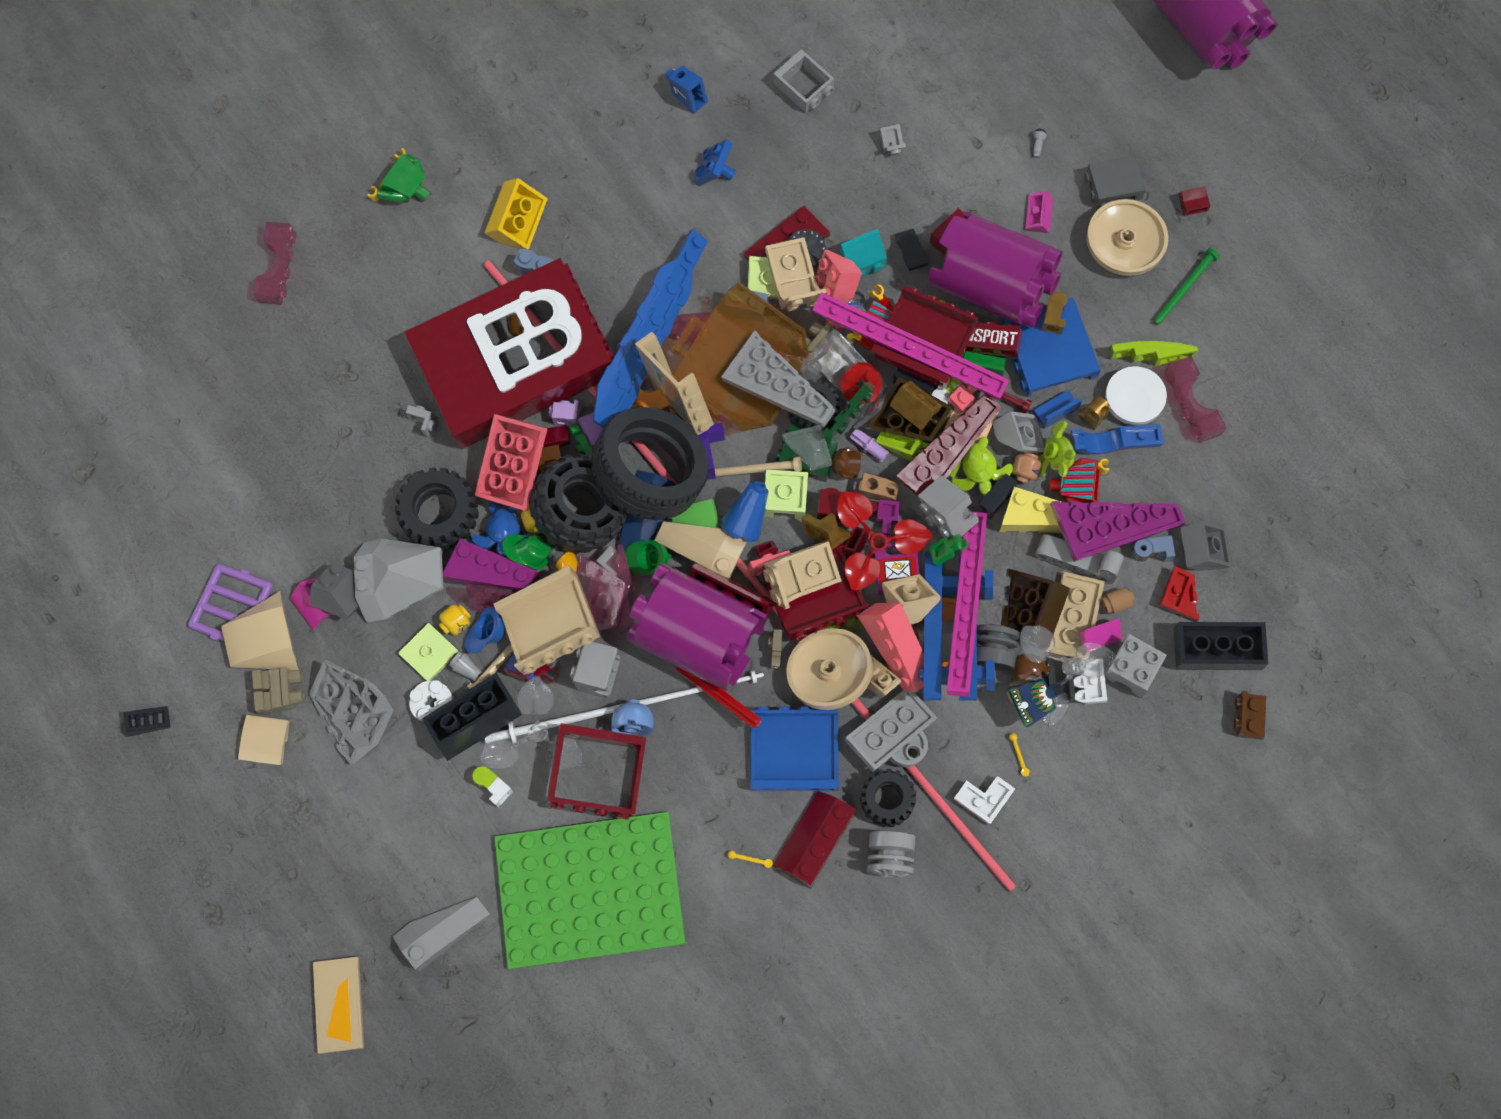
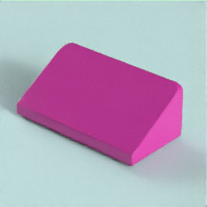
[1025,191,1053,233]
[1077,618,1122,653]

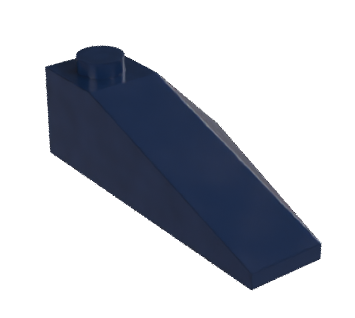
[617,470,678,556]

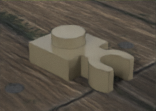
[768,629,782,669]

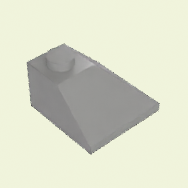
[992,412,1045,454]

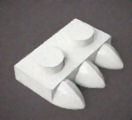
[1072,659,1107,704]

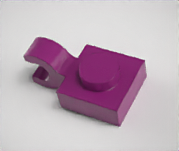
[877,499,900,538]

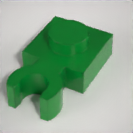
[570,423,592,458]

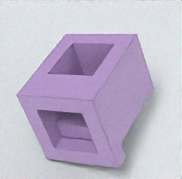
[549,400,581,426]

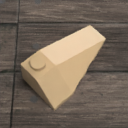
[655,521,747,579]

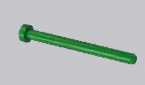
[1154,248,1220,325]

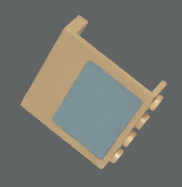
[635,332,714,436]

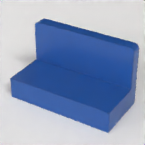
[1033,390,1082,429]

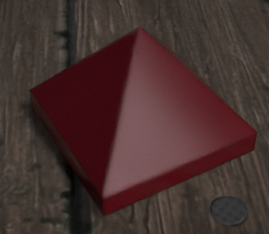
[754,540,779,558]

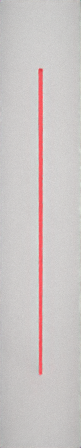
[484,260,1016,892]

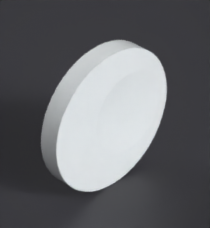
[1105,366,1167,425]

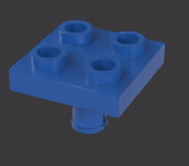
[693,139,736,186]

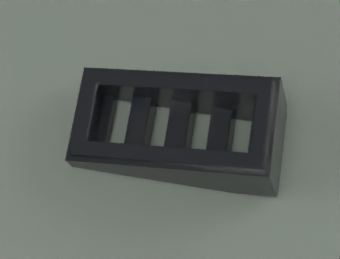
[123,706,171,737]

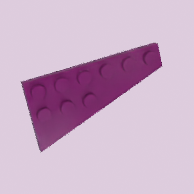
[1050,501,1186,562]

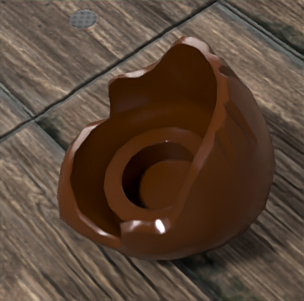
[832,447,861,479]
[1011,654,1050,681]

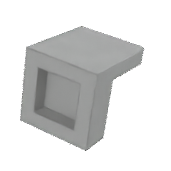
[596,546,628,582]

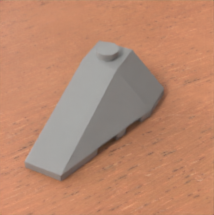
[393,897,491,972]

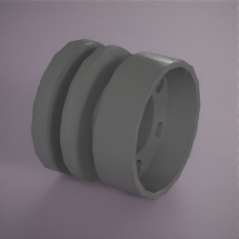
[977,624,1020,671]

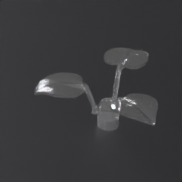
[1020,626,1116,726]
[480,676,583,769]

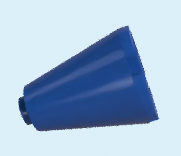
[721,481,769,542]

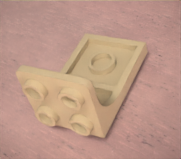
[765,237,827,311]
[763,541,841,610]

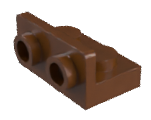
[1233,691,1266,740]

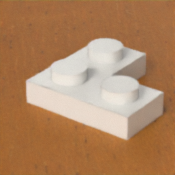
[953,776,1015,825]

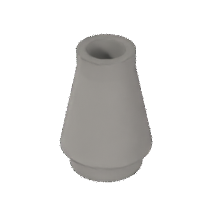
[449,652,482,681]

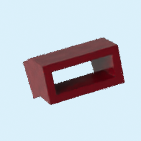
[1178,186,1211,216]
[844,526,869,557]

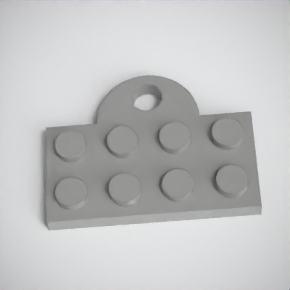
[845,690,937,773]

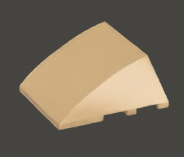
[221,591,299,670]

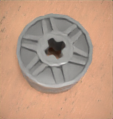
[867,831,916,878]

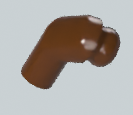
[508,314,524,336]

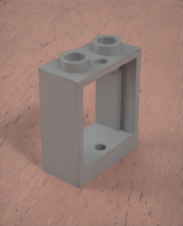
[773,49,834,113]

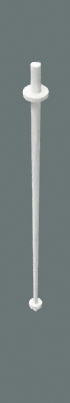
[485,670,764,744]

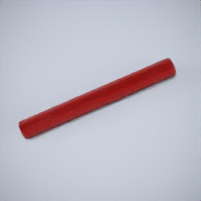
[676,667,762,729]

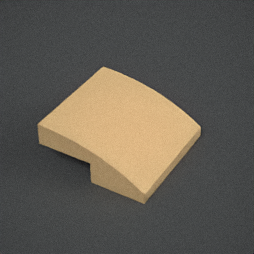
[238,714,290,765]

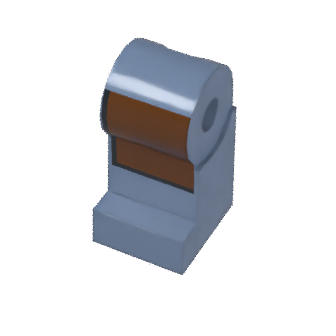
[1132,536,1175,562]

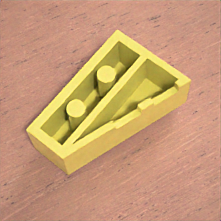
[999,487,1062,533]

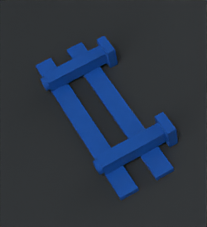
[920,553,995,701]

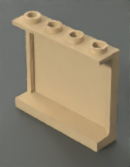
[494,566,600,675]

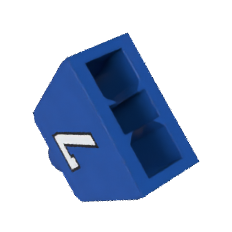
[665,66,708,114]

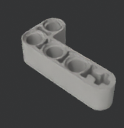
[1035,534,1124,584]

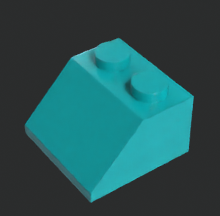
[840,229,887,280]

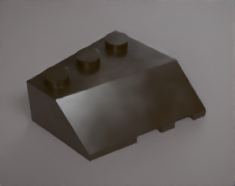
[867,377,953,442]
[1003,569,1070,649]

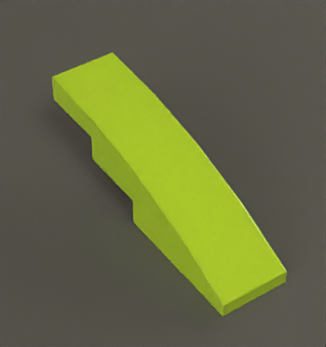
[1109,341,1198,366]
[875,432,962,480]

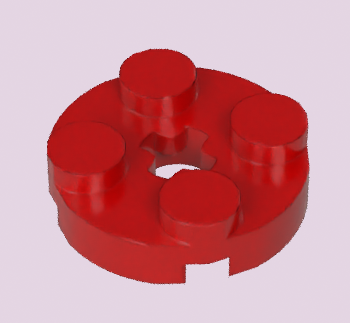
[841,362,882,404]

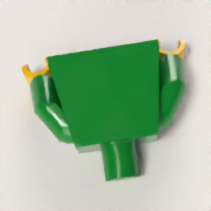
[367,148,430,203]

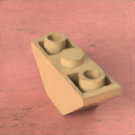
[867,656,901,699]

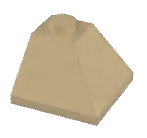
[882,574,941,624]

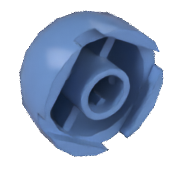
[611,699,655,736]

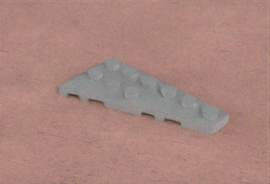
[721,331,835,427]

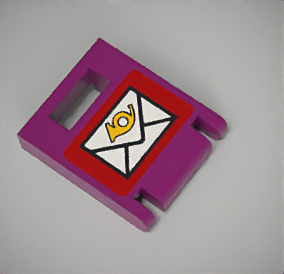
[874,542,919,595]

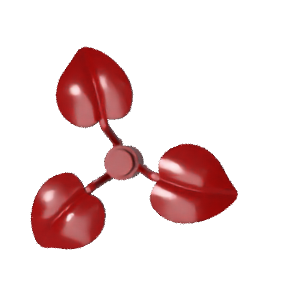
[837,491,933,590]

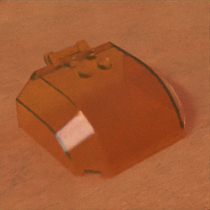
[668,282,812,431]

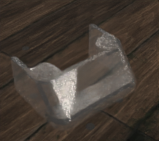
[800,329,887,430]

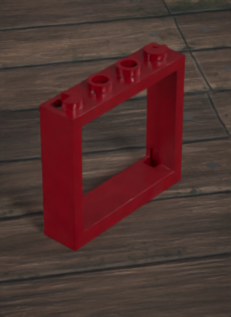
[546,723,647,820]

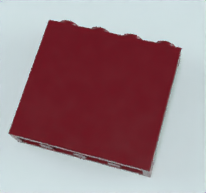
[871,286,978,389]
[761,543,870,641]

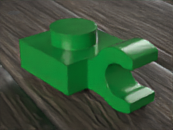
[929,534,968,566]

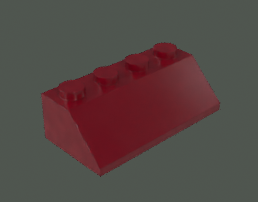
[690,564,775,621]
[773,791,856,889]

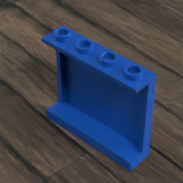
[1002,298,1101,397]
[751,706,839,791]

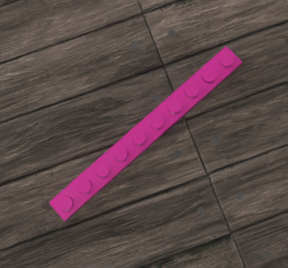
[812,292,1009,400]
[947,512,987,697]

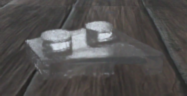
[782,425,832,470]

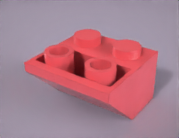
[815,250,862,304]

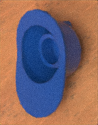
[465,607,505,653]

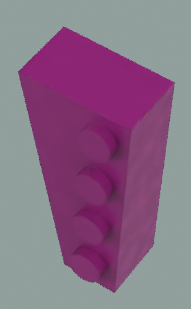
[443,539,539,594]

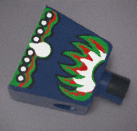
[1007,679,1063,727]

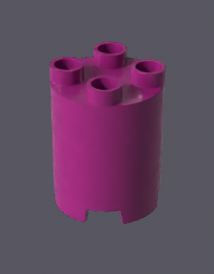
[1153,0,1278,70]
[929,211,1063,328]
[627,563,767,691]

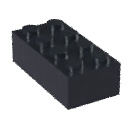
[1174,622,1268,670]
[422,673,522,761]

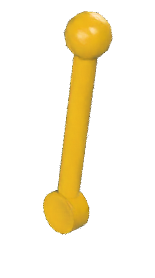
[1009,733,1030,777]
[727,851,773,868]

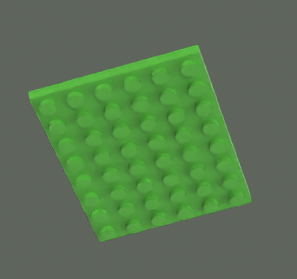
[495,812,686,970]

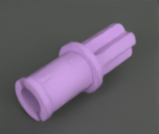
[850,429,889,462]

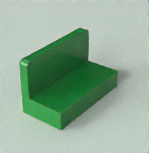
[964,351,1006,377]

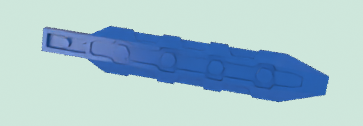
[592,229,708,428]

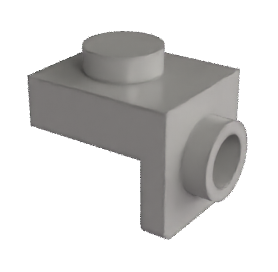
[879,124,906,155]
[406,405,436,437]

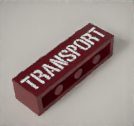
[965,322,1023,357]

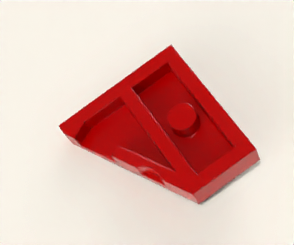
[1159,566,1200,622]

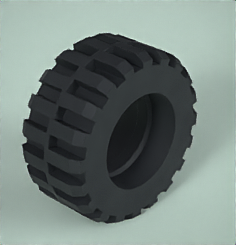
[395,467,479,550]

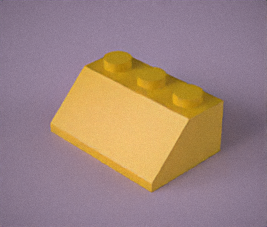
[485,178,548,250]

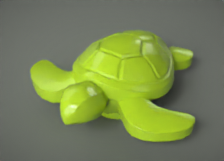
[1038,420,1076,477]
[952,437,1013,496]

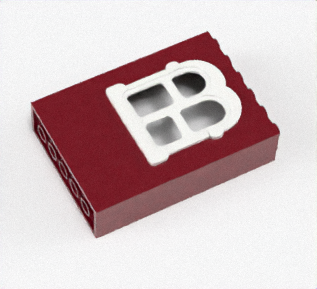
[404,258,614,449]

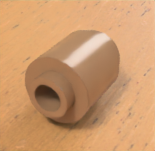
[1101,587,1135,614]

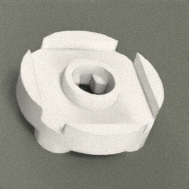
[409,680,453,722]

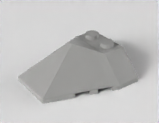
[354,539,443,623]
[309,660,394,764]

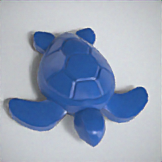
[472,503,534,557]

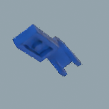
[1070,424,1164,454]

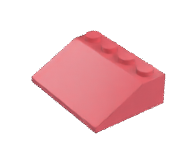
[474,414,547,511]

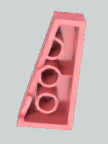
[857,603,924,692]

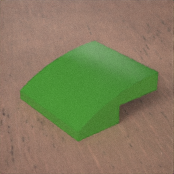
[672,499,721,529]

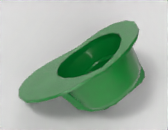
[502,534,551,570]
[624,540,672,575]

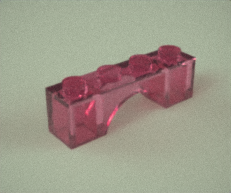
[253,222,296,305]
[1165,356,1226,443]

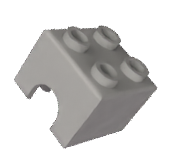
[918,476,979,538]
[1104,633,1167,698]
[570,642,621,698]

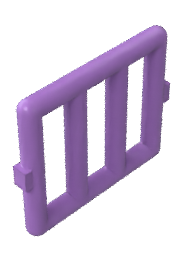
[188,564,273,642]

